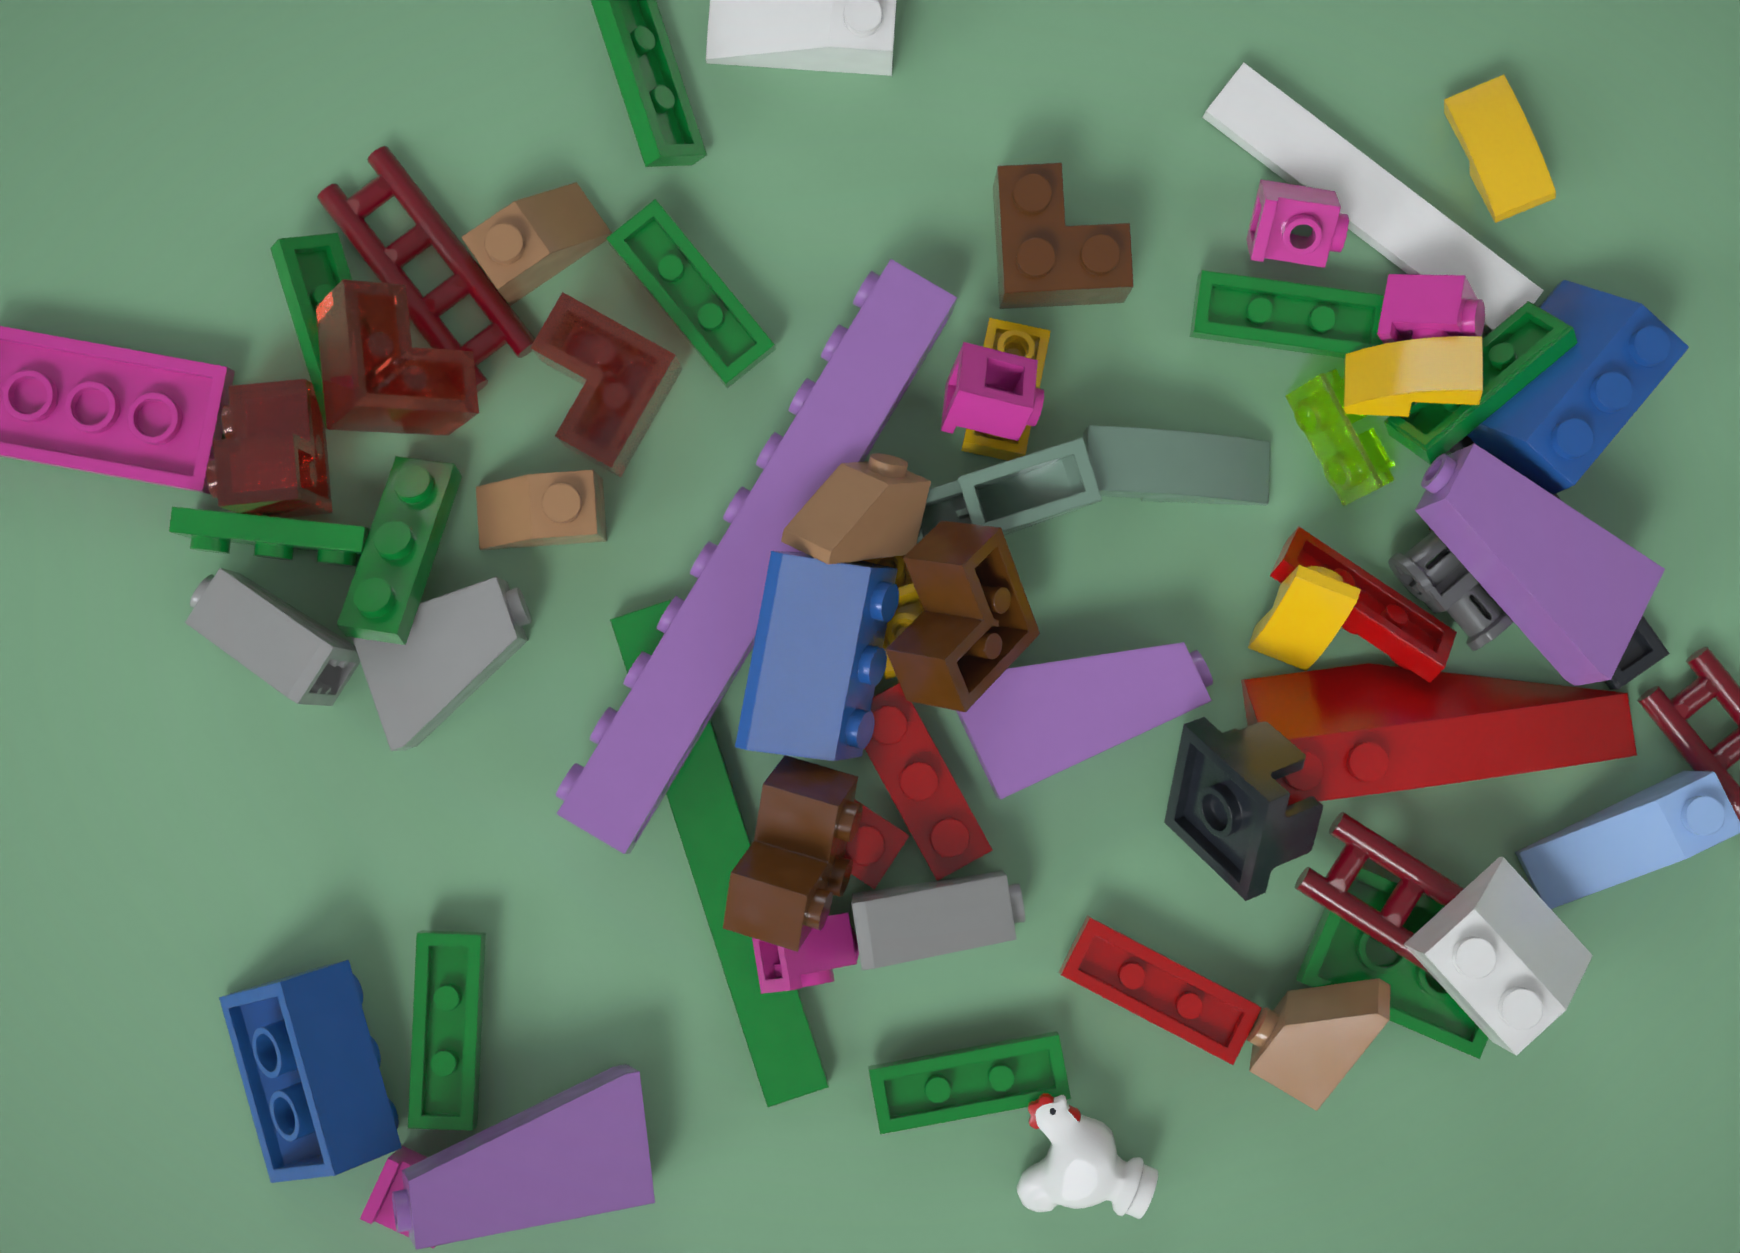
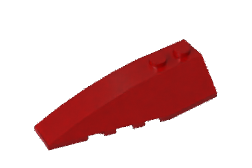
[1241,663,1637,806]

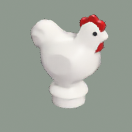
[1017,1093,1158,1219]

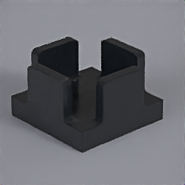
[1164,717,1323,901]

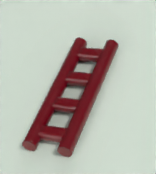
[317,146,538,396]
[1637,646,1740,821]
[1295,812,1465,974]

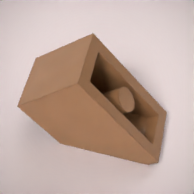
[461,182,612,306]
[781,453,931,565]
[476,470,607,550]
[1247,978,1391,1111]

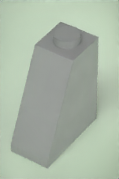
[185,568,360,706]
[352,577,531,751]
[852,871,1025,970]

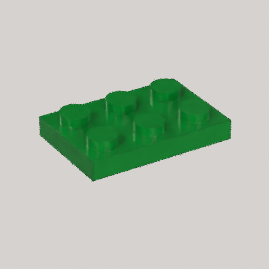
[1296,868,1488,1059]

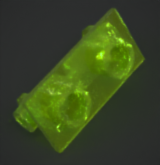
[1285,368,1395,506]

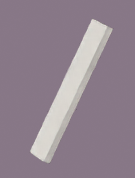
[1202,63,1544,335]

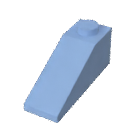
[1515,771,1740,909]

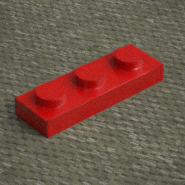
[1270,526,1457,683]
[864,683,993,881]
[1058,915,1262,1065]

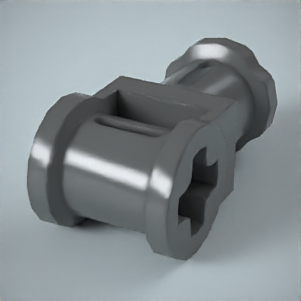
[1388,527,1513,651]

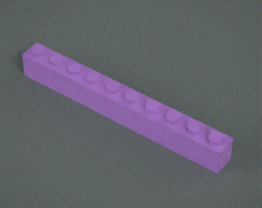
[556,259,957,854]

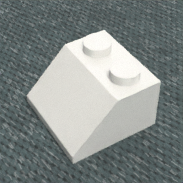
[1404,857,1593,1056]

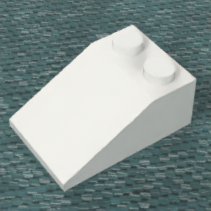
[706,0,897,76]

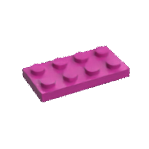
[0,326,235,494]

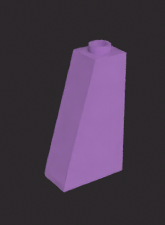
[1415,444,1665,686]
[956,642,1213,800]
[392,1064,655,1250]

